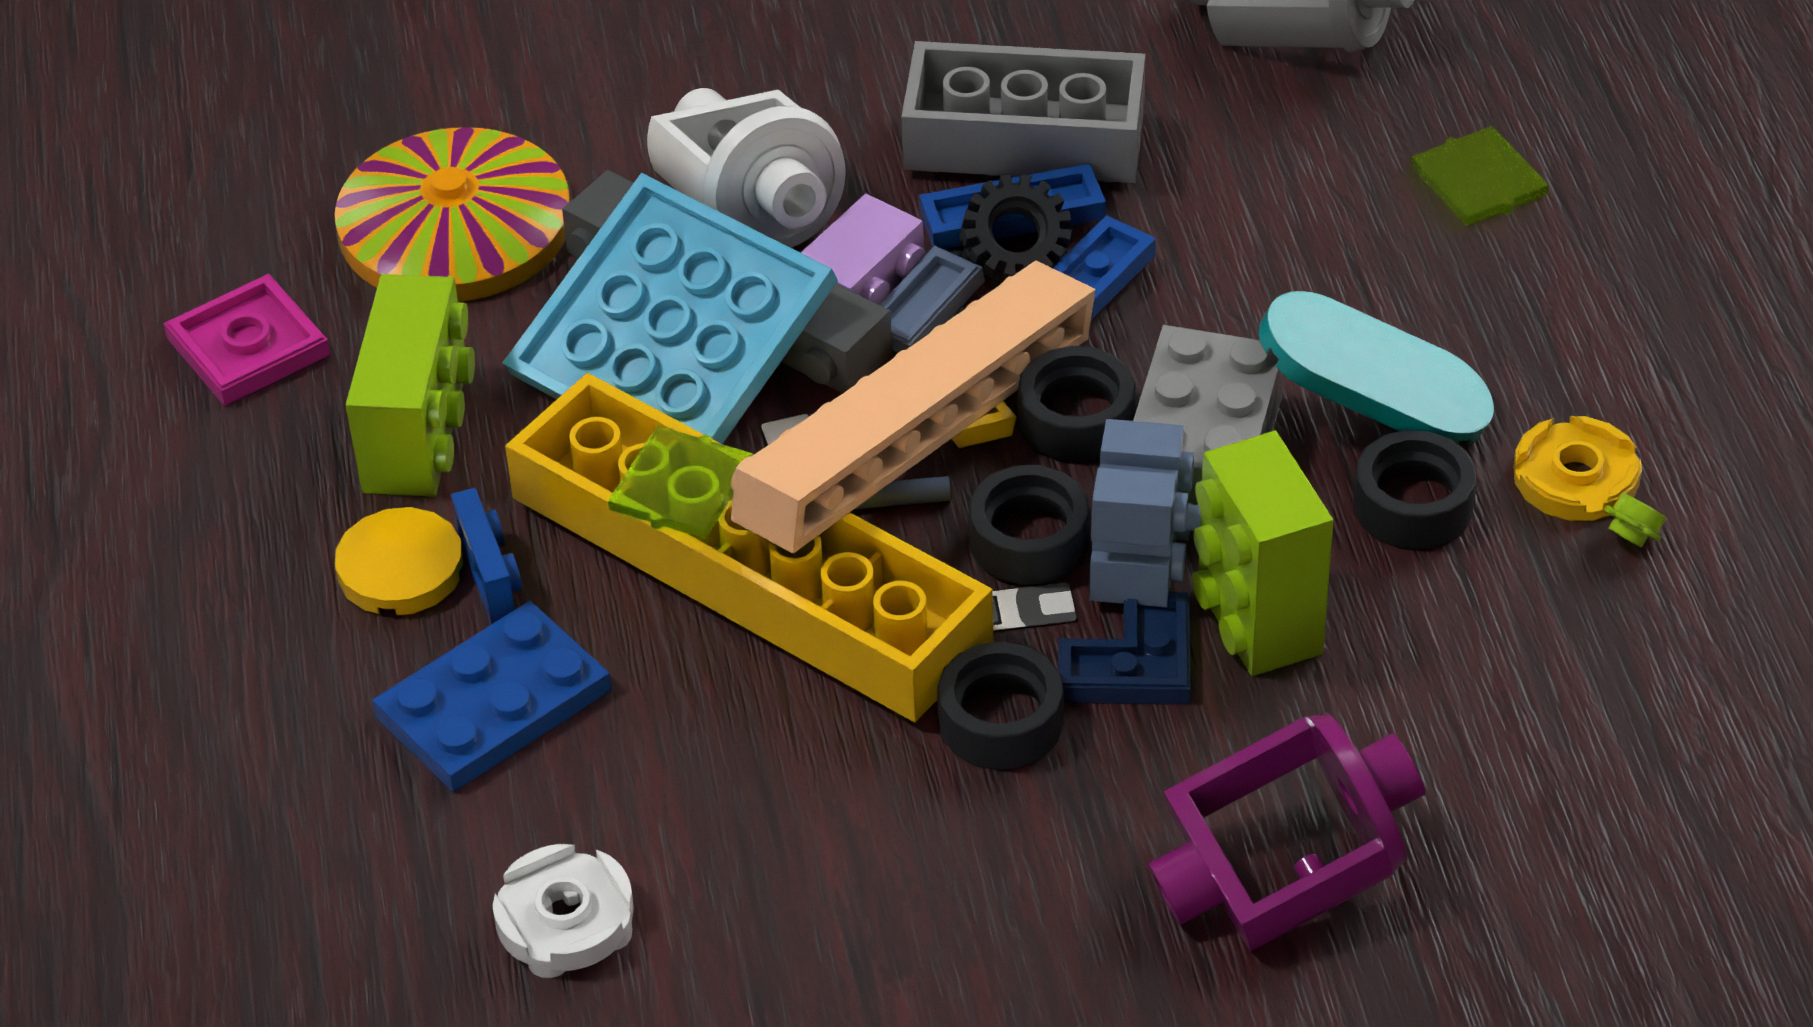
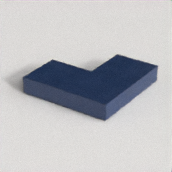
[1058,591,1190,704]

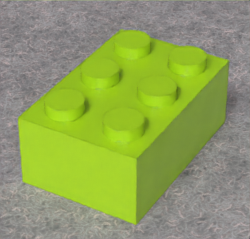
[345,274,475,497]
[1192,430,1333,677]

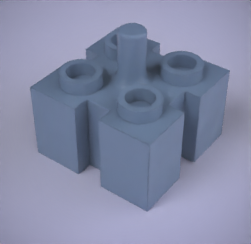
[1089,419,1201,607]

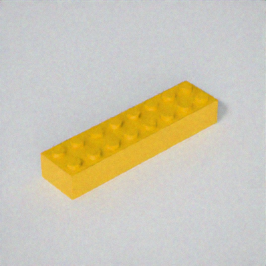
[505,372,994,723]

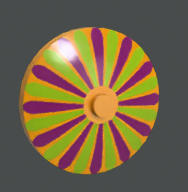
[335,127,570,302]

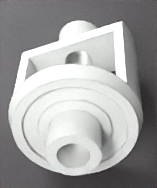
[647,88,846,248]

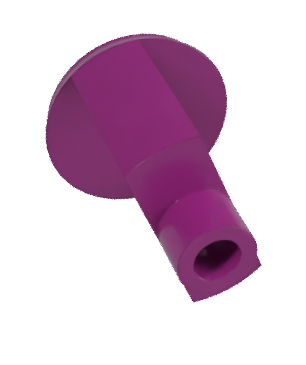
[1147,713,1426,952]

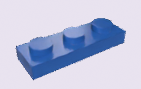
[919,164,1106,249]

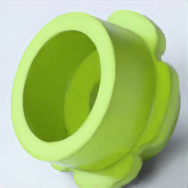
[1605,492,1667,548]

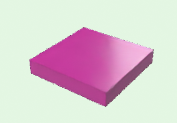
[163,274,331,406]

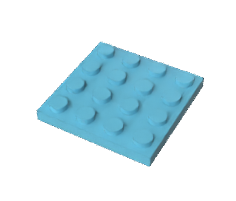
[502,173,838,444]

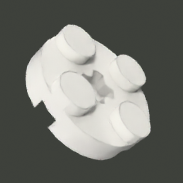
[493,844,634,978]

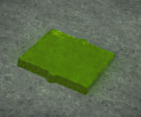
[1410,126,1549,225]
[608,425,753,539]

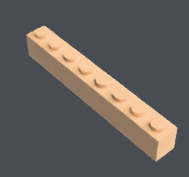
[731,260,1096,553]

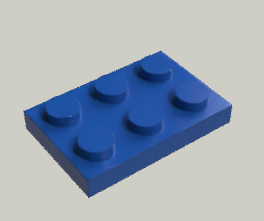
[372,601,612,793]

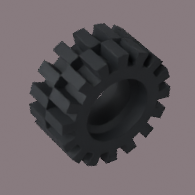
[959,174,1072,288]

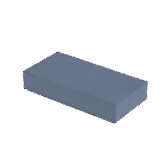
[879,245,985,353]

